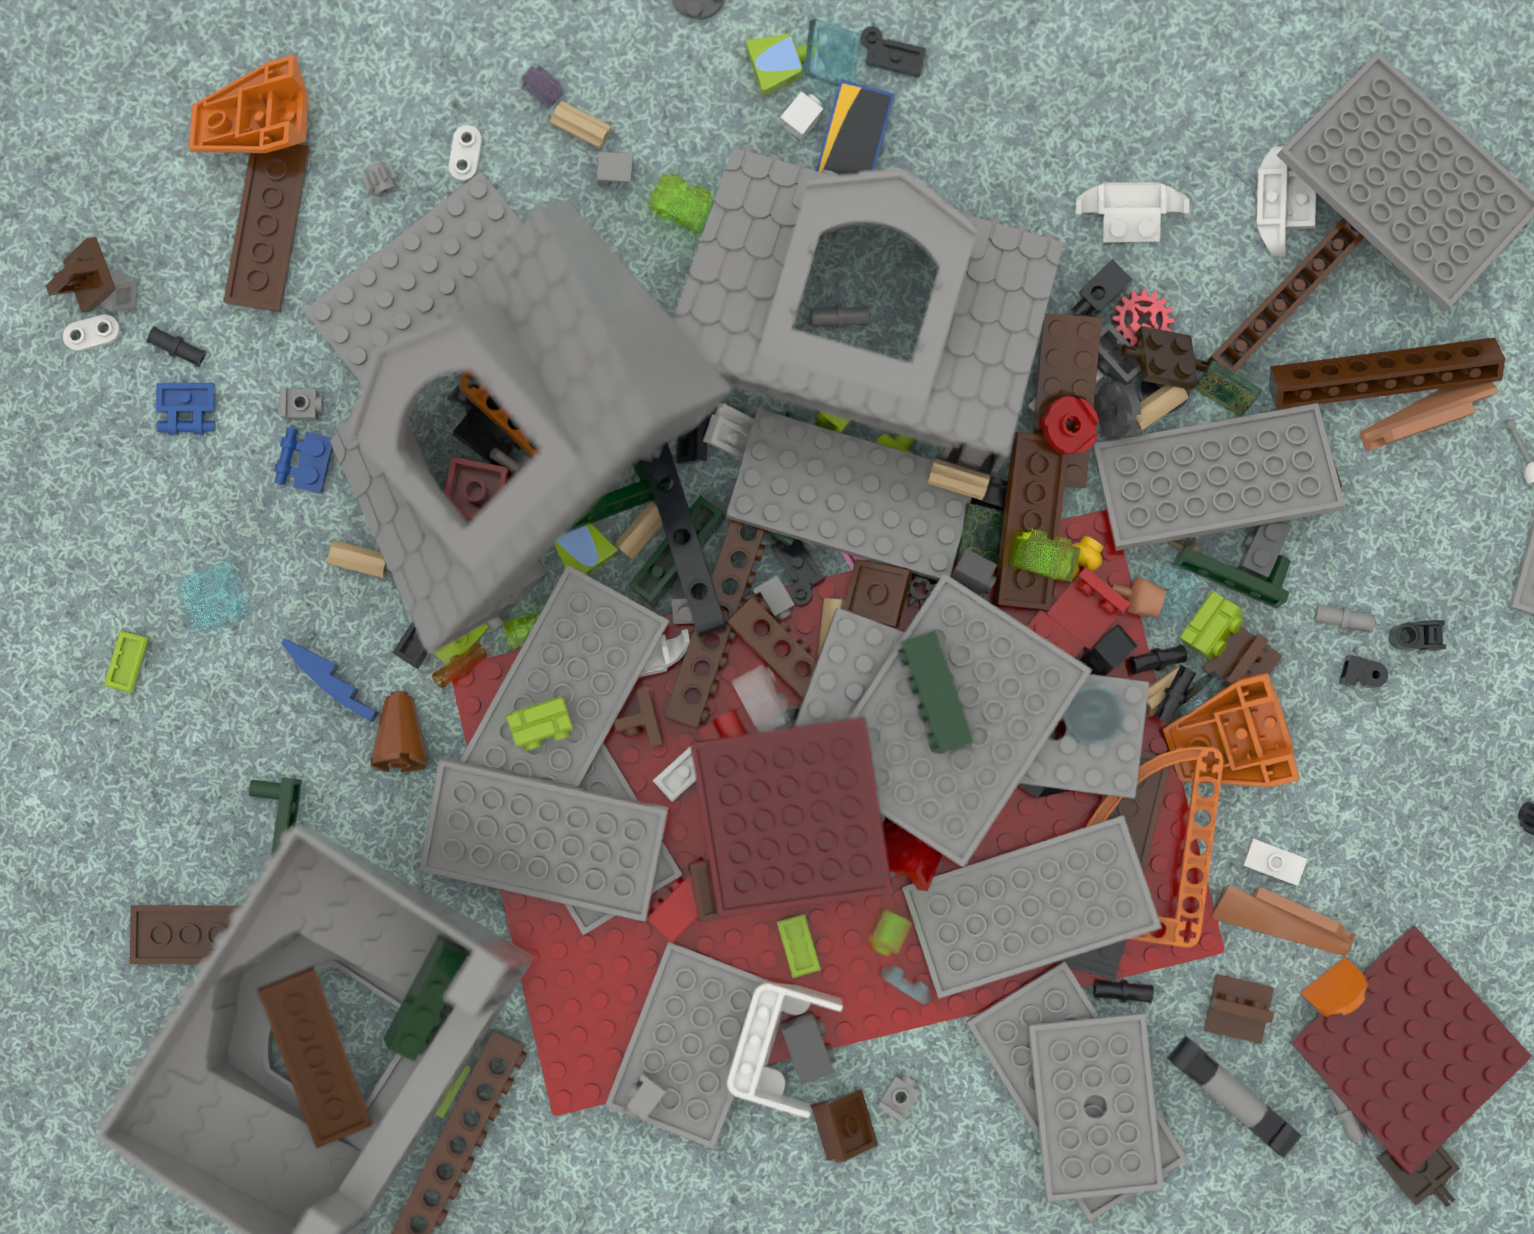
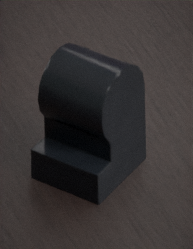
[1339,655,1388,688]

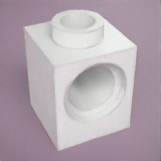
[780,91,823,141]

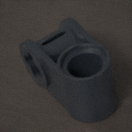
[1388,620,1446,651]

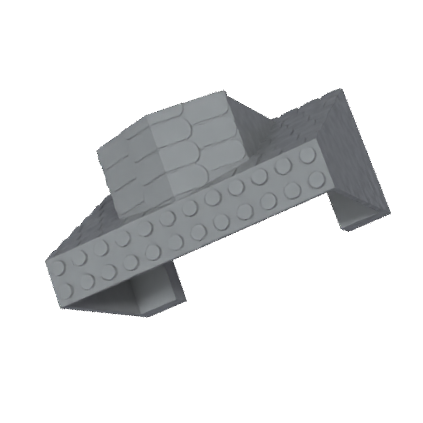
[673,146,1064,477]
[330,200,733,655]
[94,826,536,1234]

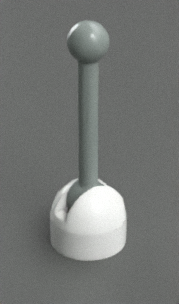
[1505,419,1534,485]

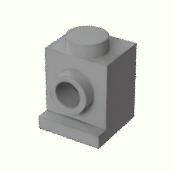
[280,388,324,420]
[752,575,795,620]
[671,582,703,624]
[623,1072,667,1121]
[877,1074,921,1123]

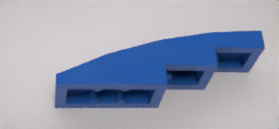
[281,638,379,722]

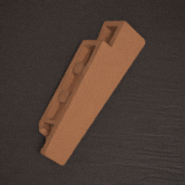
[1360,382,1498,451]
[1212,885,1356,956]

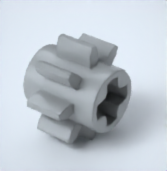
[362,161,399,197]

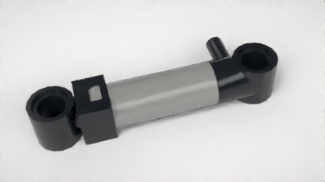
[1167,1036,1302,1158]

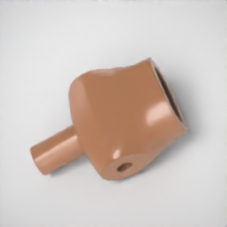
[1112,577,1167,618]

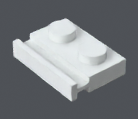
[703,403,754,460]

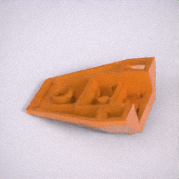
[189,55,309,153]
[1163,672,1300,787]

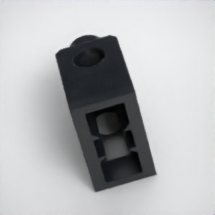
[1071,259,1132,316]

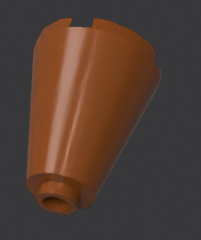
[370,691,428,772]

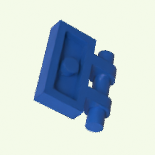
[156,383,216,435]
[274,428,333,494]

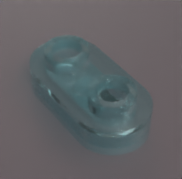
[878,964,933,1007]

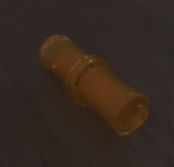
[432,643,487,689]

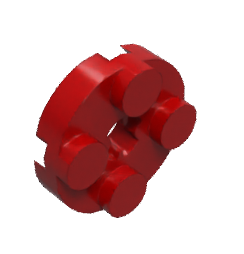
[1040,396,1099,455]

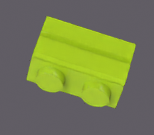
[1179,591,1244,661]
[506,695,574,751]

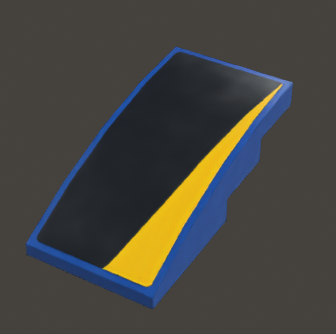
[816,79,895,175]

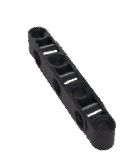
[642,441,727,637]

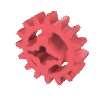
[1111,289,1174,346]

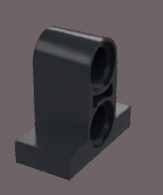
[1078,624,1138,676]

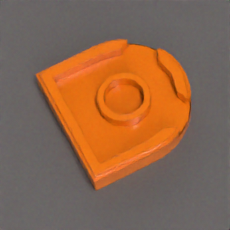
[1300,957,1368,1017]

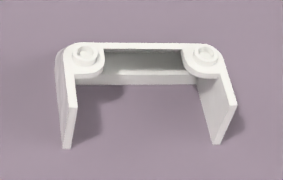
[727,982,843,1118]

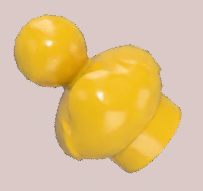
[1059,536,1104,580]

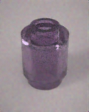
[522,66,564,107]

